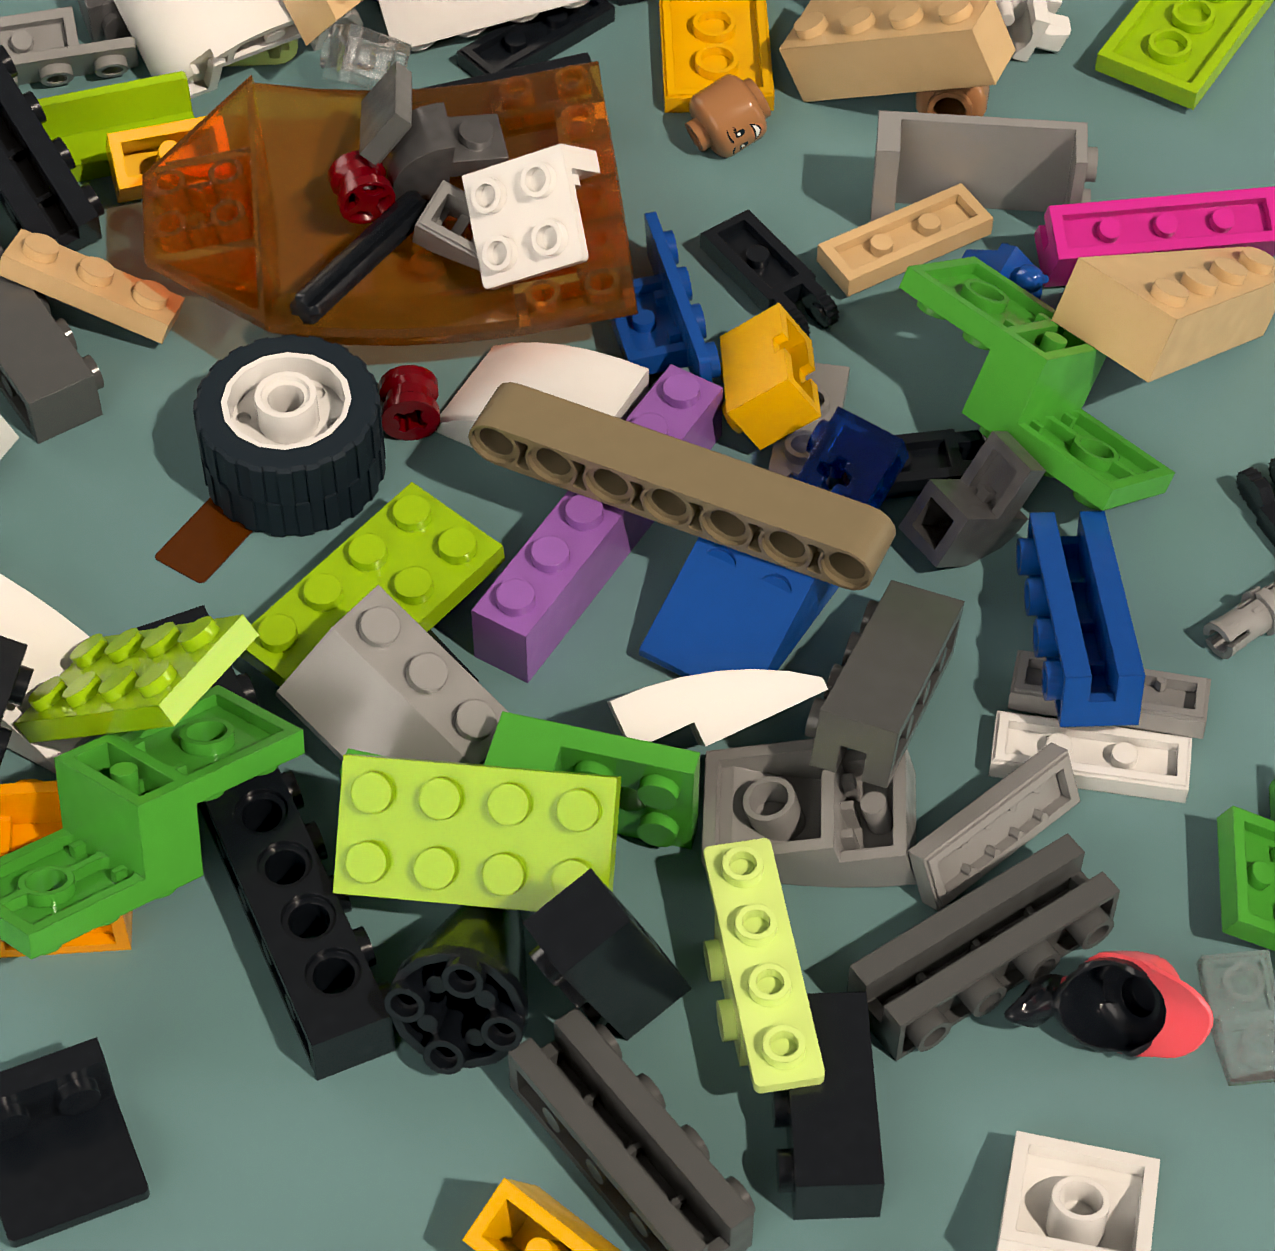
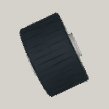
[193,334,386,537]

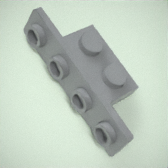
[0,6,139,87]

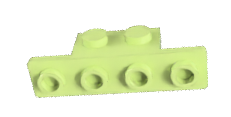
[703,838,825,1094]

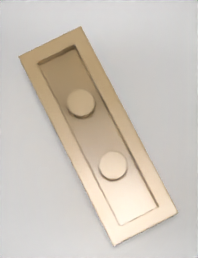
[817,183,994,297]
[0,228,185,344]

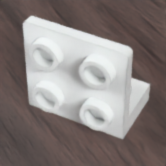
[462,143,601,290]

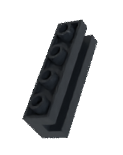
[0,45,105,251]

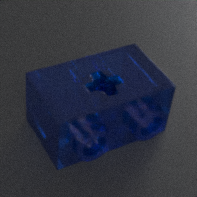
[787,406,909,509]

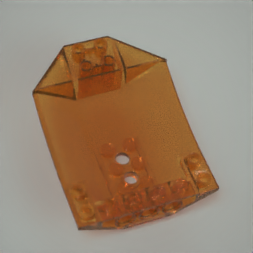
[142,61,638,346]

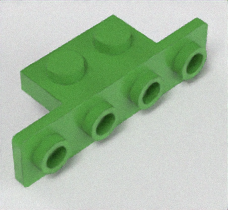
[1217,779,1275,951]

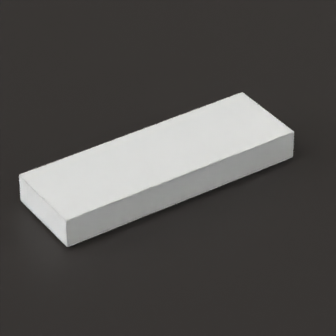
[989,711,1192,803]

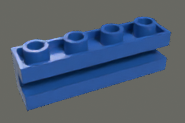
[1016,511,1146,727]

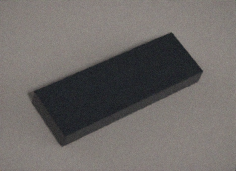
[457,0,615,77]

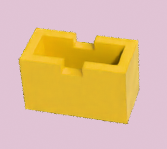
[719,303,821,450]

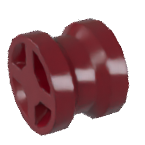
[327,150,396,224]
[379,365,440,441]

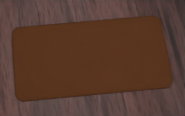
[155,497,253,583]

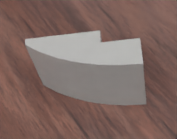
[701,738,917,888]

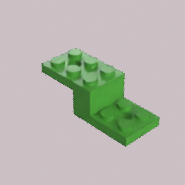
[899,256,1176,511]
[0,685,305,960]
[339,711,700,849]

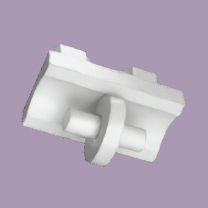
[995,0,1071,62]

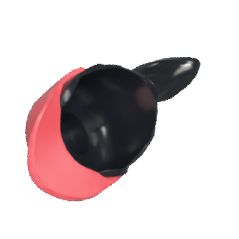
[1004,951,1213,1058]

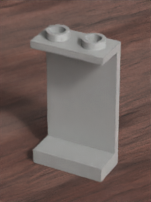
[870,110,1098,222]

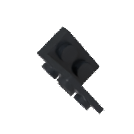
[0,1037,150,1248]

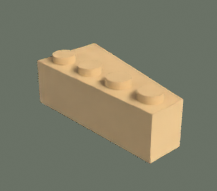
[779,0,1016,102]
[1051,247,1275,383]

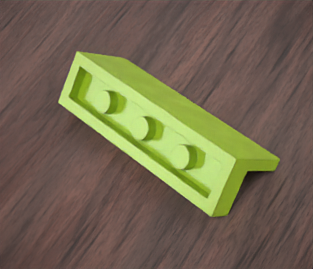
[37,71,195,182]

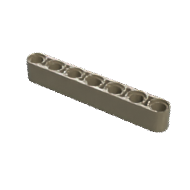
[468,382,896,590]

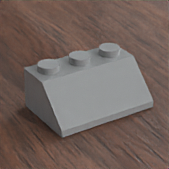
[275,585,508,765]

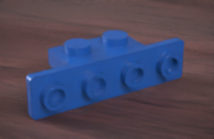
[602,211,721,382]

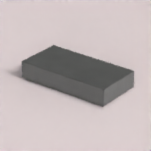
[359,61,412,166]

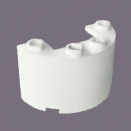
[114,0,363,99]

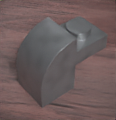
[382,102,509,202]
[898,431,1046,567]

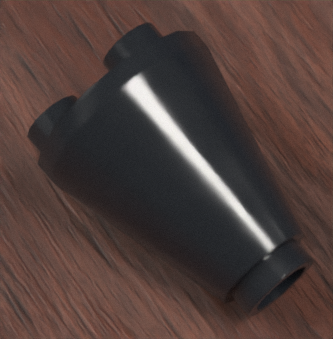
[384,905,528,1075]

